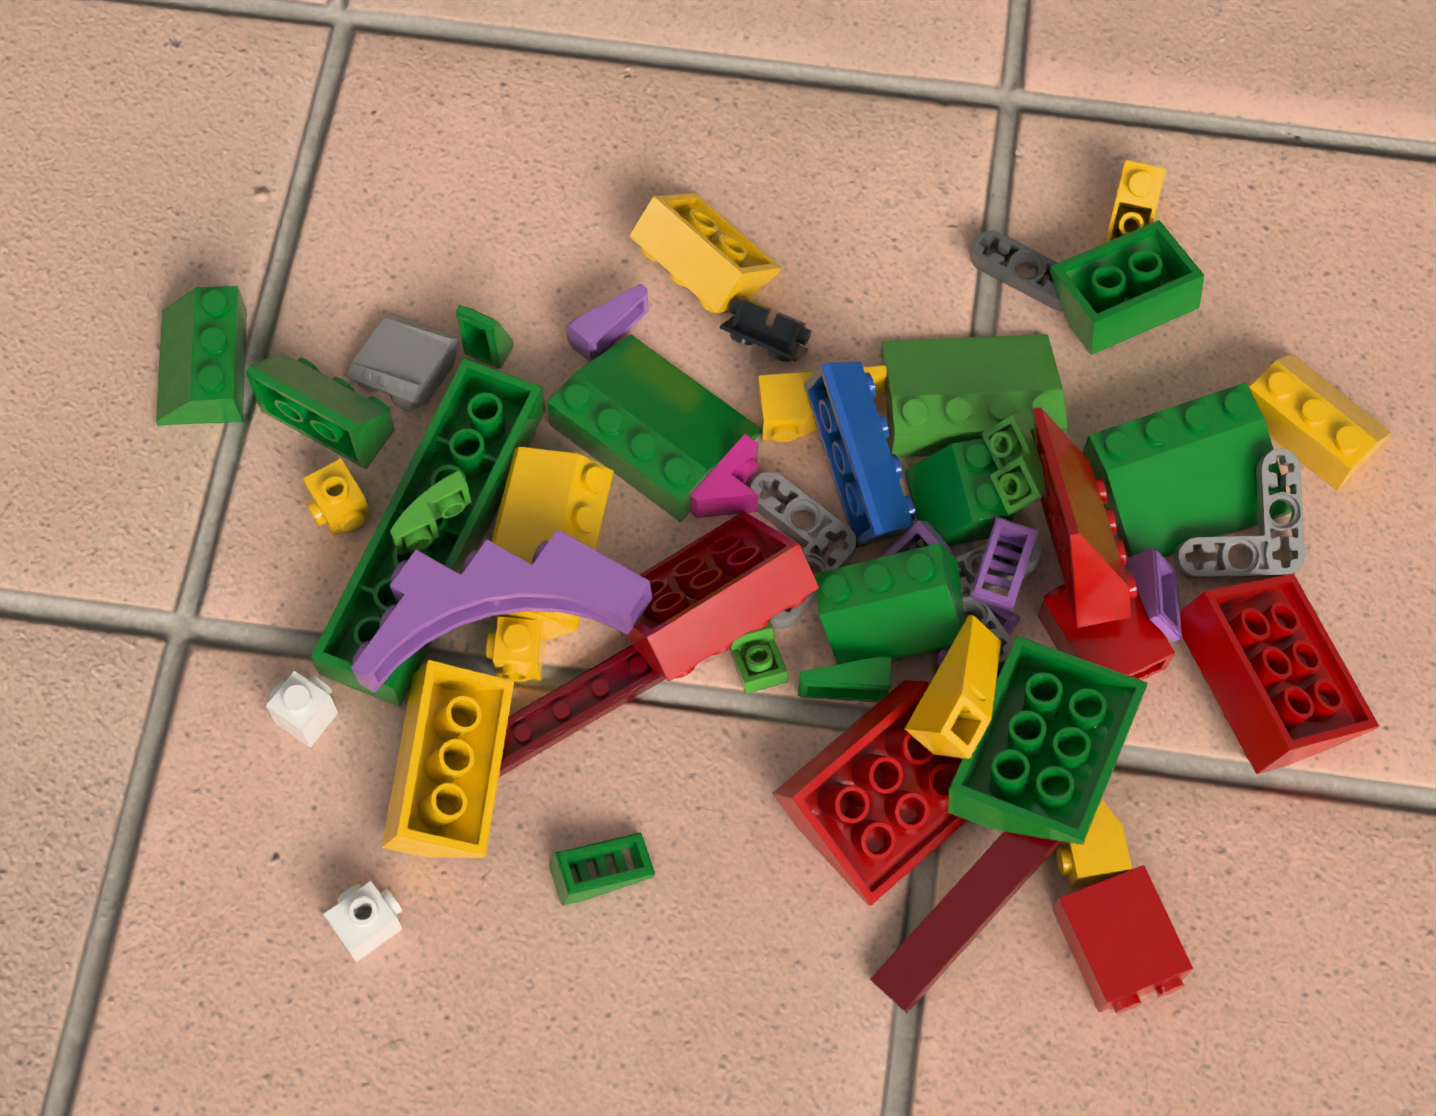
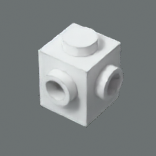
[266,671,338,748]
[324,881,403,962]

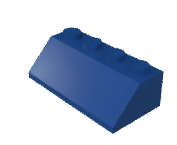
[804,362,916,548]

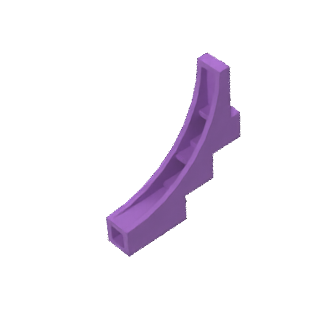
[351,529,653,693]

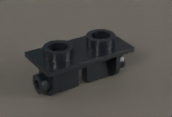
[720,297,812,362]

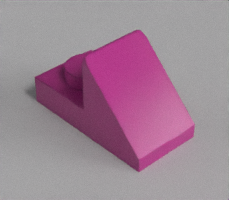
[690,434,759,518]

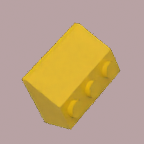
[629,193,782,313]
[1249,354,1392,491]

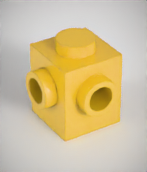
[302,458,371,537]
[486,617,546,682]

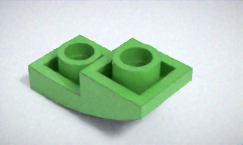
[981,412,1045,515]
[390,470,472,556]
[730,621,788,694]

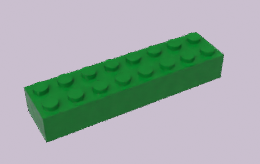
[311,358,546,707]

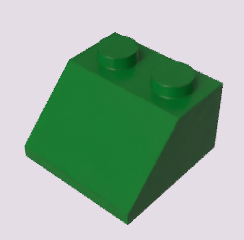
[905,438,1016,547]

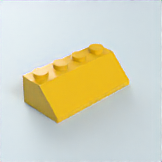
[491,447,614,640]
[381,660,514,858]

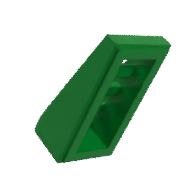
[456,305,514,369]
[798,656,891,702]
[549,832,655,906]

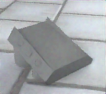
[346,313,460,411]

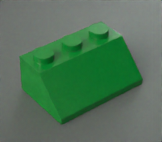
[1050,220,1204,355]
[156,286,247,425]
[245,353,395,470]
[814,543,966,664]

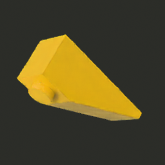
[758,365,887,443]

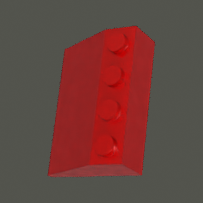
[1032,407,1137,628]
[624,511,819,682]
[1180,573,1379,775]
[772,679,968,906]

